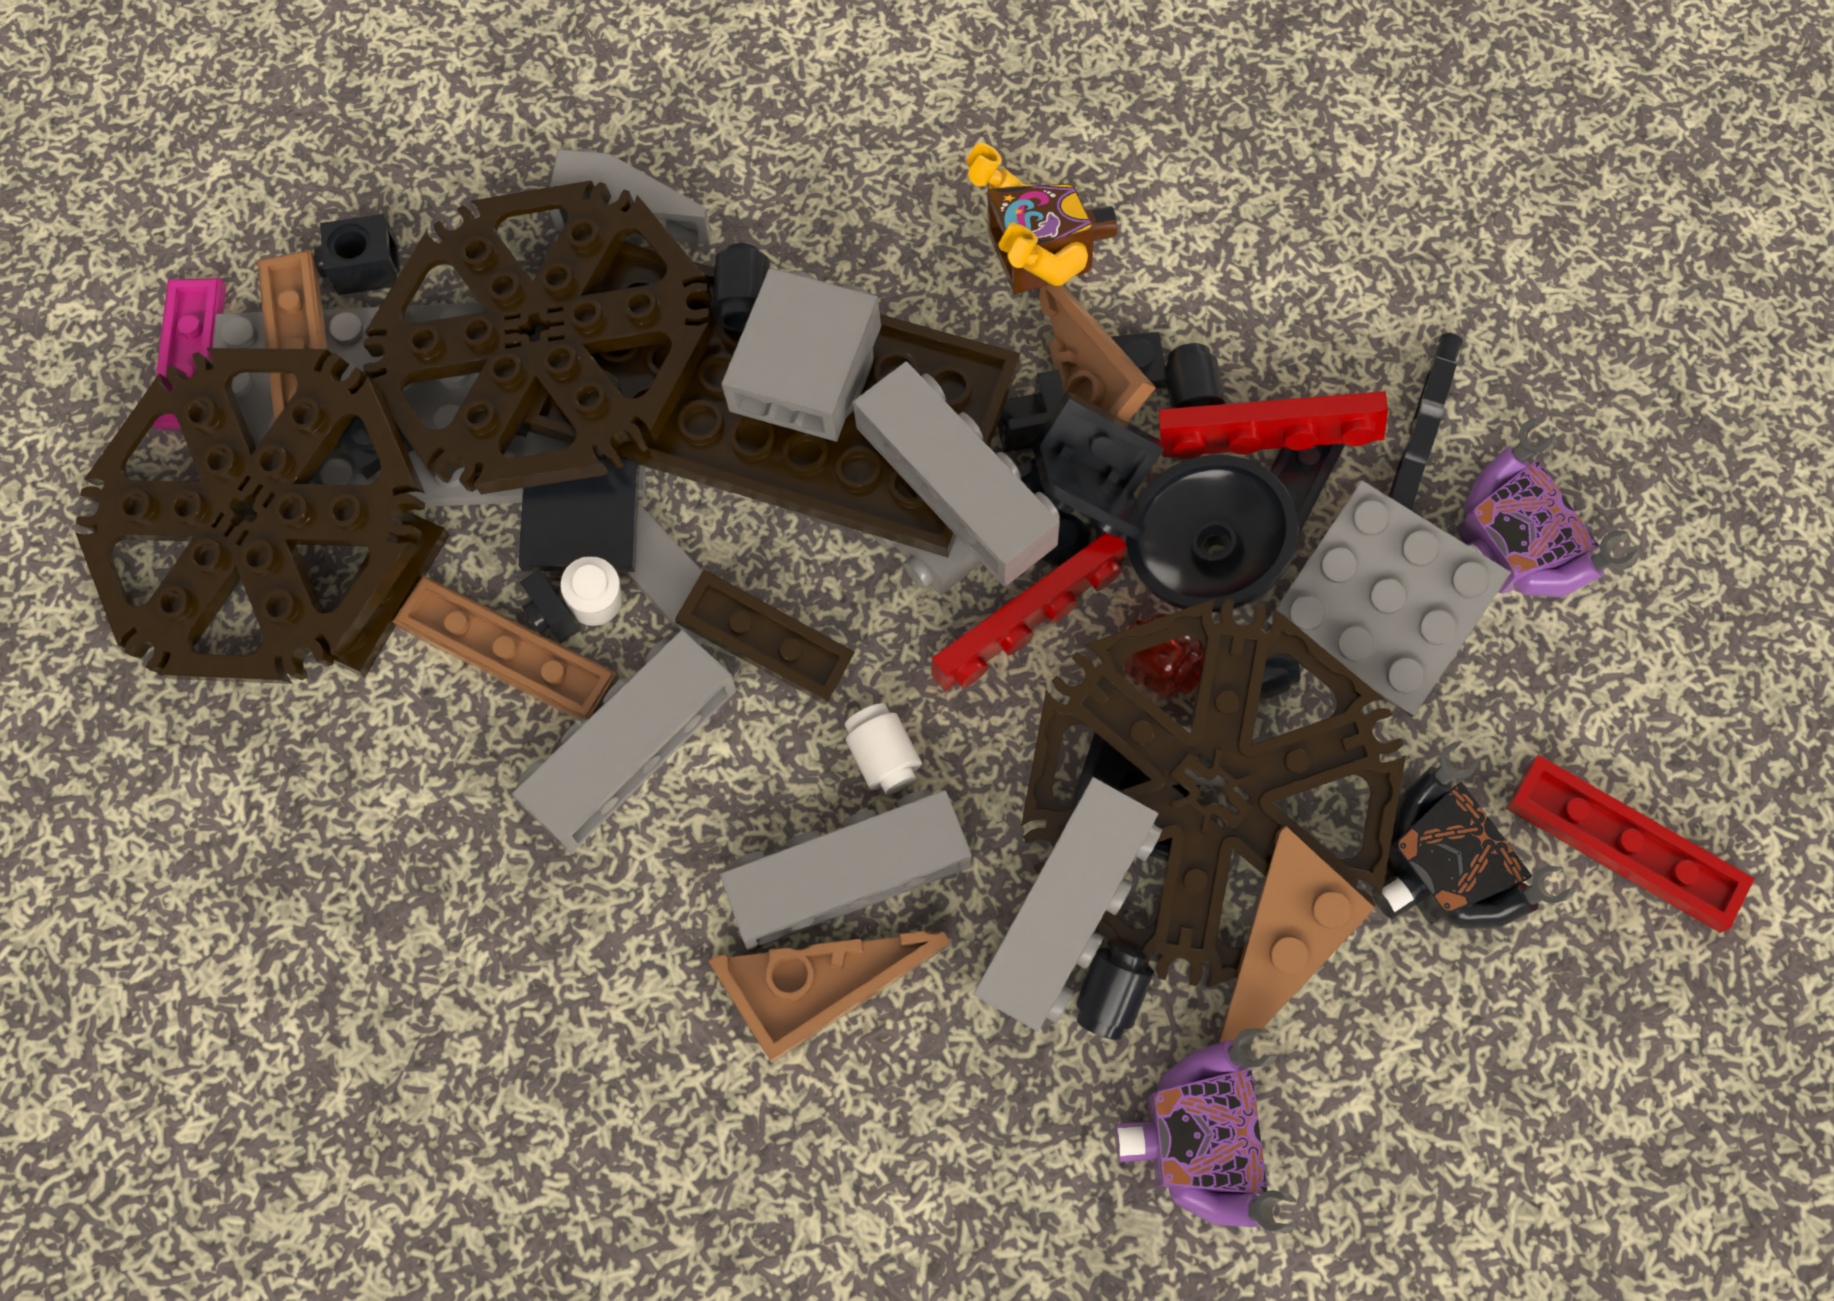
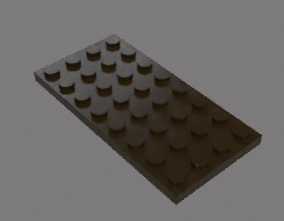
[524,242,1020,558]

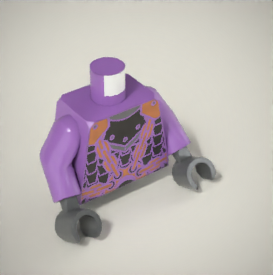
[1457,418,1639,598]
[1115,1028,1296,1234]

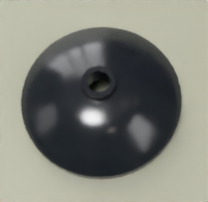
[1126,455,1299,613]

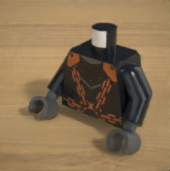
[1372,741,1574,929]

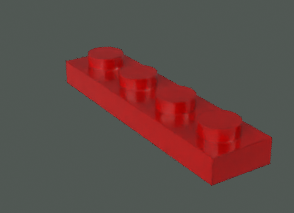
[1159,391,1388,459]
[931,533,1127,692]
[1505,754,1755,933]

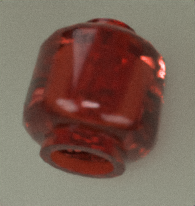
[1123,613,1204,697]

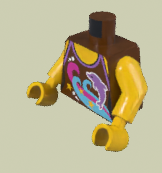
[966,142,1117,294]

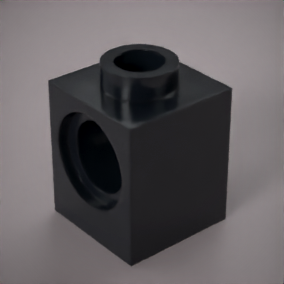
[314,214,400,295]

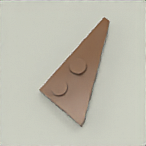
[1039,284,1156,422]
[1218,825,1375,1043]
[708,931,950,1063]

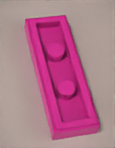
[153,278,226,429]

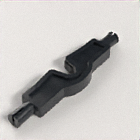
[1388,333,1463,510]

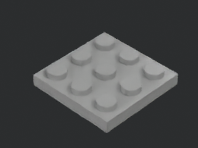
[1266,481,1511,717]

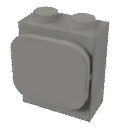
[721,267,881,442]

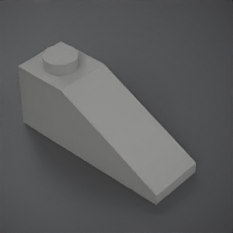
[549,149,711,245]

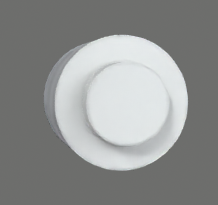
[561,557,622,626]
[845,703,922,795]

